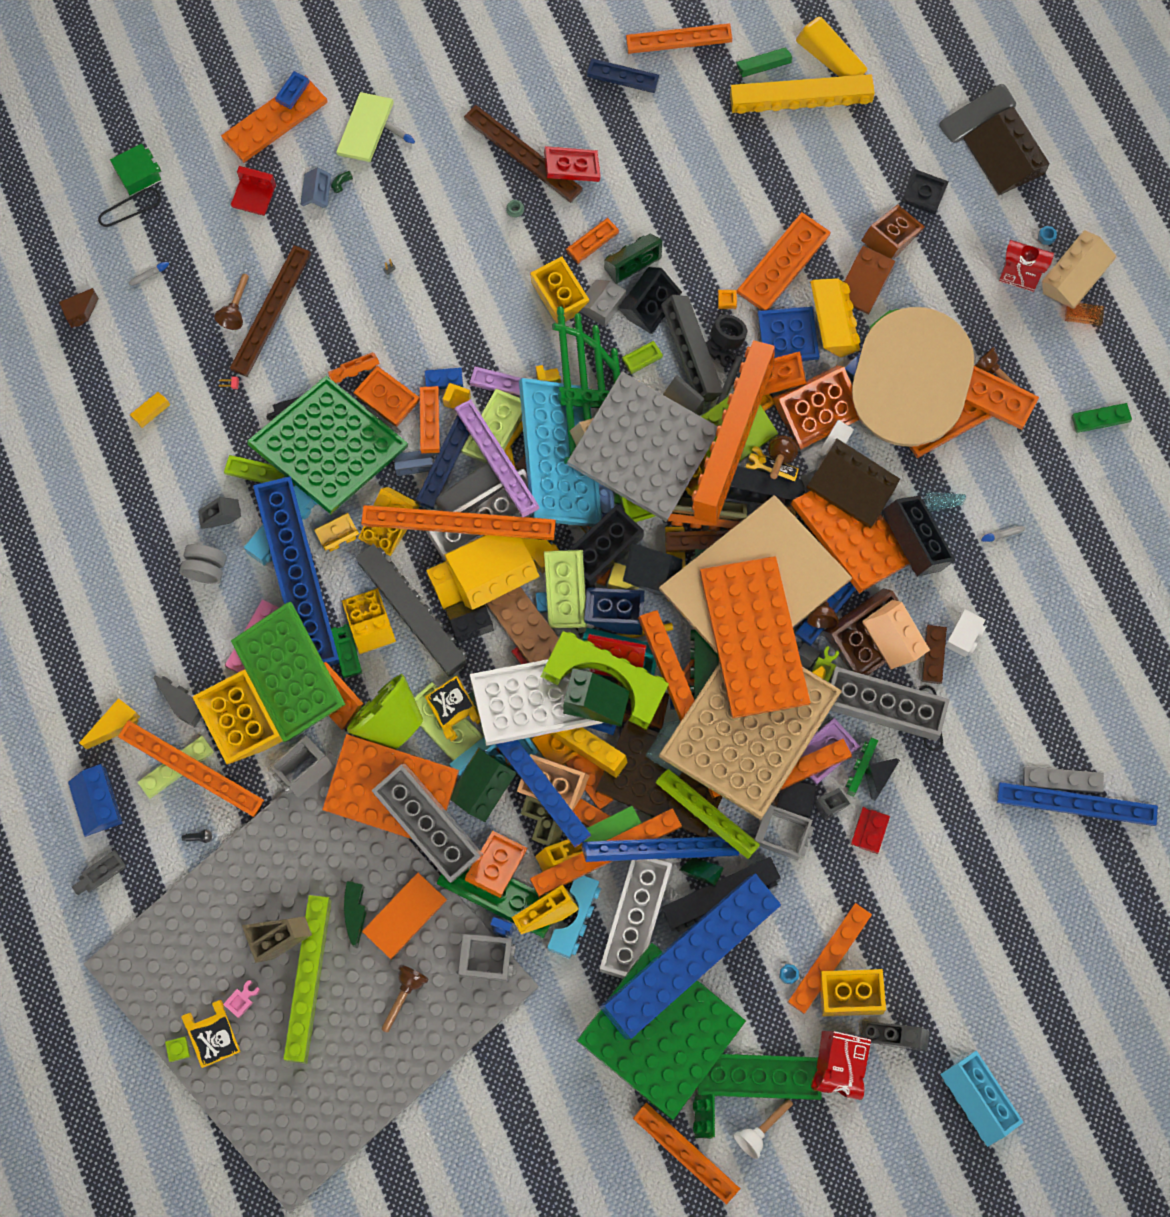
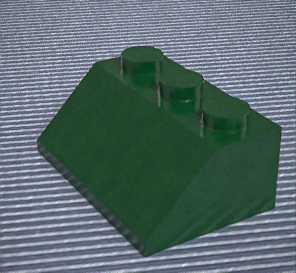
[604,233,663,284]
[450,747,517,822]

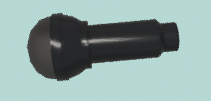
[182,829,212,843]

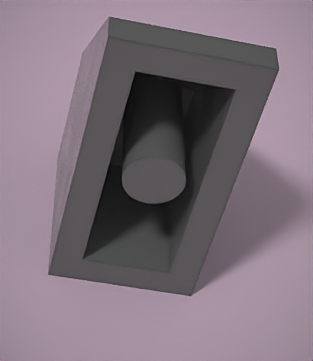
[198,497,241,529]

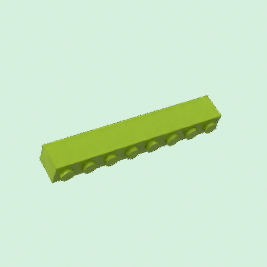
[283,895,332,1064]

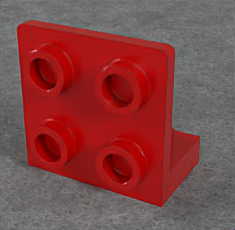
[231,166,276,216]

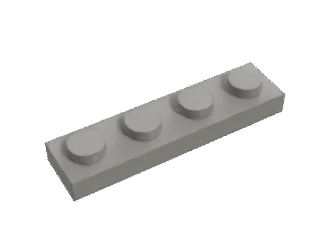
[1023,767,1104,794]

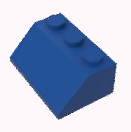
[68,764,123,837]

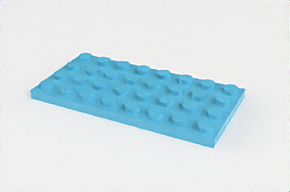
[519,378,602,527]

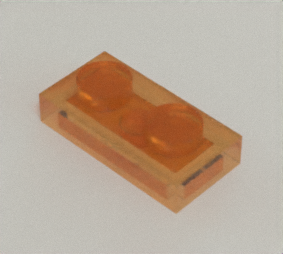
[1065,303,1104,326]

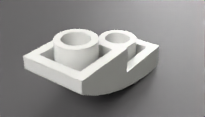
[818,420,854,457]

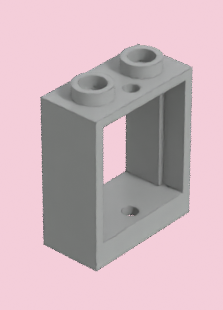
[270,736,334,798]
[755,805,814,861]
[458,934,516,982]

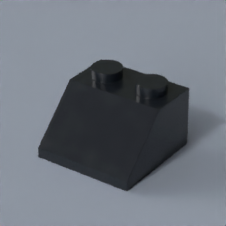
[445,602,494,644]

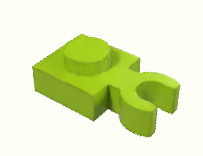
[812,646,839,682]

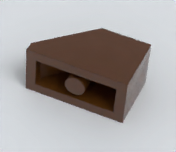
[59,288,99,328]

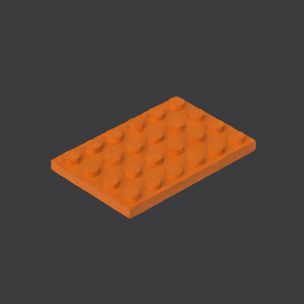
[791,491,910,593]
[322,734,460,839]

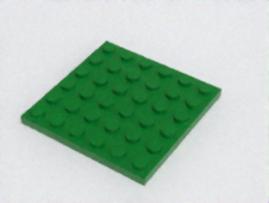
[247,375,408,515]
[576,943,746,1120]

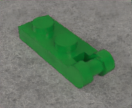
[331,623,363,679]

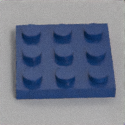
[757,306,820,361]

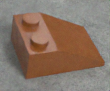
[861,204,925,260]
[844,246,896,315]

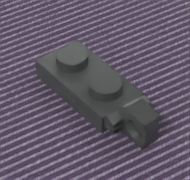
[72,850,127,895]

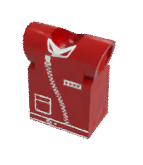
[999,240,1054,292]
[811,1031,871,1100]

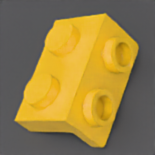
[314,512,359,552]

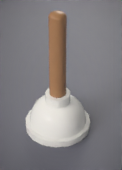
[734,1099,793,1159]

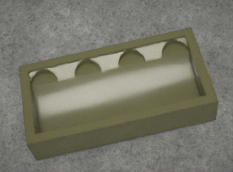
[672,496,747,521]

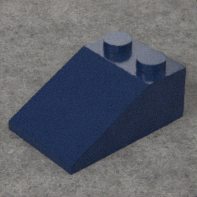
[584,588,645,635]

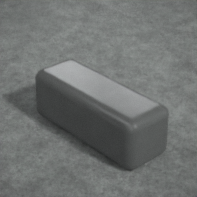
[939,84,1016,143]
[436,462,504,513]

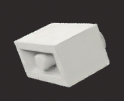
[945,609,986,657]

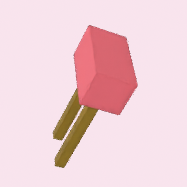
[219,377,239,389]

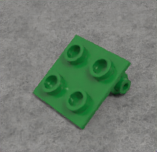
[693,1094,715,1139]

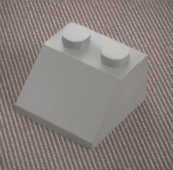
[580,280,626,327]

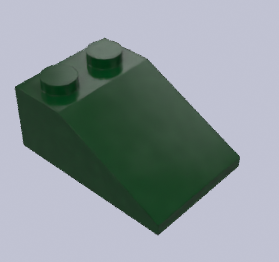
[563,668,630,726]

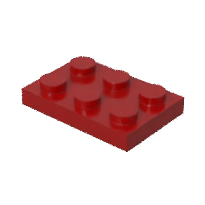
[544,146,601,182]
[588,634,647,677]

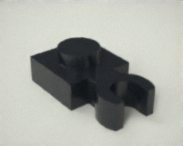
[705,338,735,368]

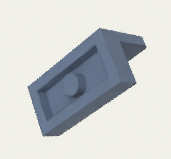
[300,167,332,208]
[394,450,433,476]

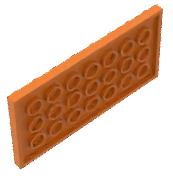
[700,556,811,719]

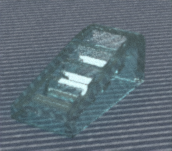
[923,493,966,512]

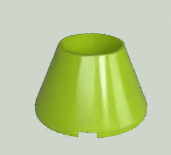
[347,674,423,749]

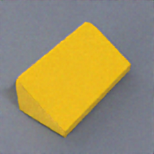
[130,392,170,428]

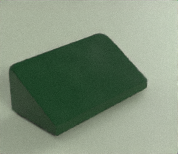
[679,858,724,886]

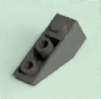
[153,675,202,728]
[862,1021,930,1052]

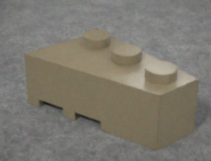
[242,916,312,963]

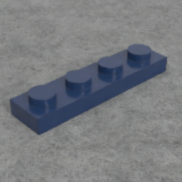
[587,58,659,93]

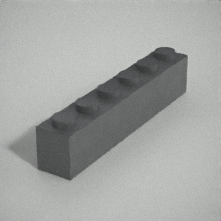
[661,295,724,402]

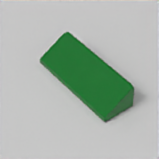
[736,47,792,78]

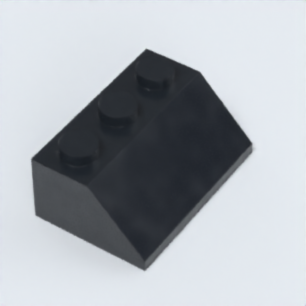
[618,267,682,334]

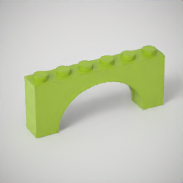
[540,631,669,729]

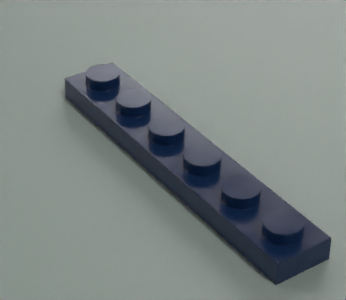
[416,414,470,510]

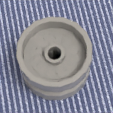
[179,544,227,584]

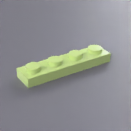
[138,736,214,799]

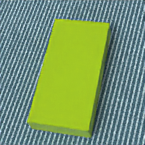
[622,340,663,374]

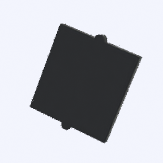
[777,782,817,818]

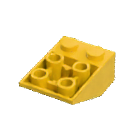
[358,487,420,556]
[342,588,396,654]

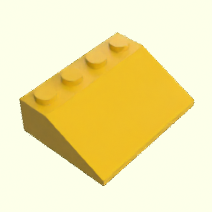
[444,535,540,610]
[193,669,283,765]

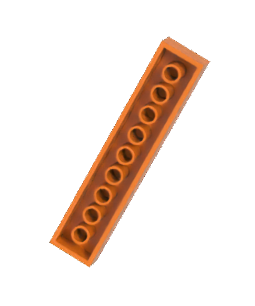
[692,340,775,524]

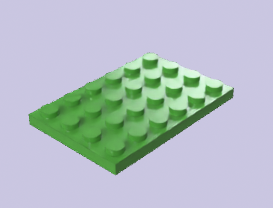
[231,602,346,742]

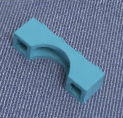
[547,876,602,959]

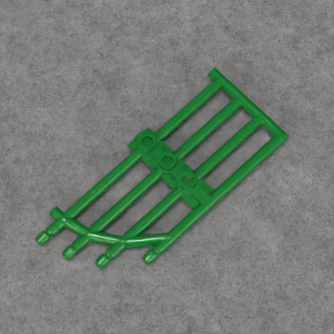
[552,306,620,464]

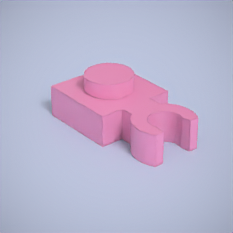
[223,980,260,1019]

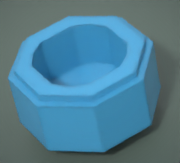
[1038,226,1057,245]
[779,964,799,984]

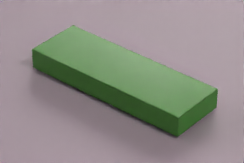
[584,806,641,842]

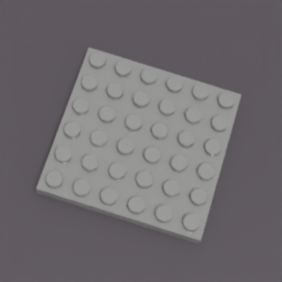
[567,372,718,522]

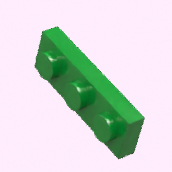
[1072,403,1132,433]
[845,737,879,797]

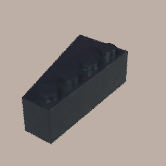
[726,466,804,508]

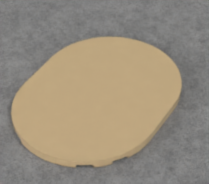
[852,307,974,447]

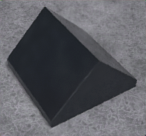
[865,758,900,801]

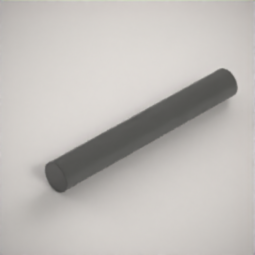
[716,356,743,405]

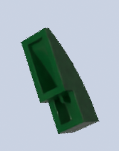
[344,881,368,948]

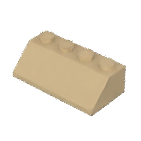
[1042,230,1116,309]

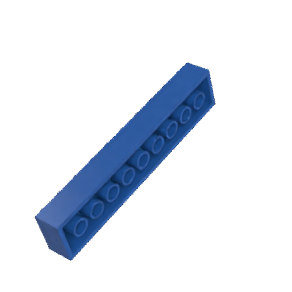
[253,476,339,666]
[599,873,781,1040]

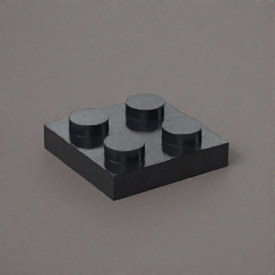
[902,169,949,214]

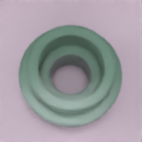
[506,200,524,218]

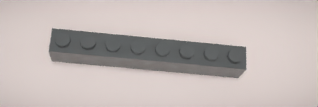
[355,544,467,677]

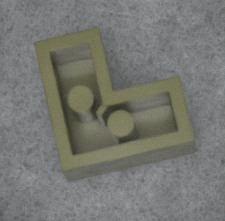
[521,795,562,846]

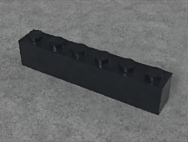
[661,857,781,932]

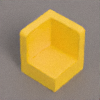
[536,365,561,383]
[443,383,471,410]

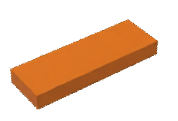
[566,218,619,264]

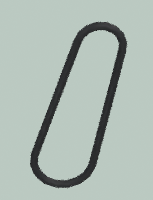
[98,188,161,227]

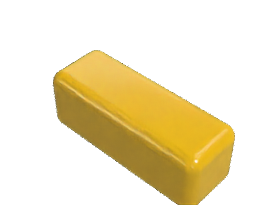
[796,17,867,77]

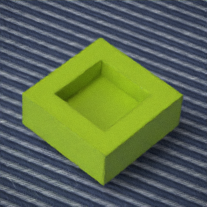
[165,1036,191,1062]

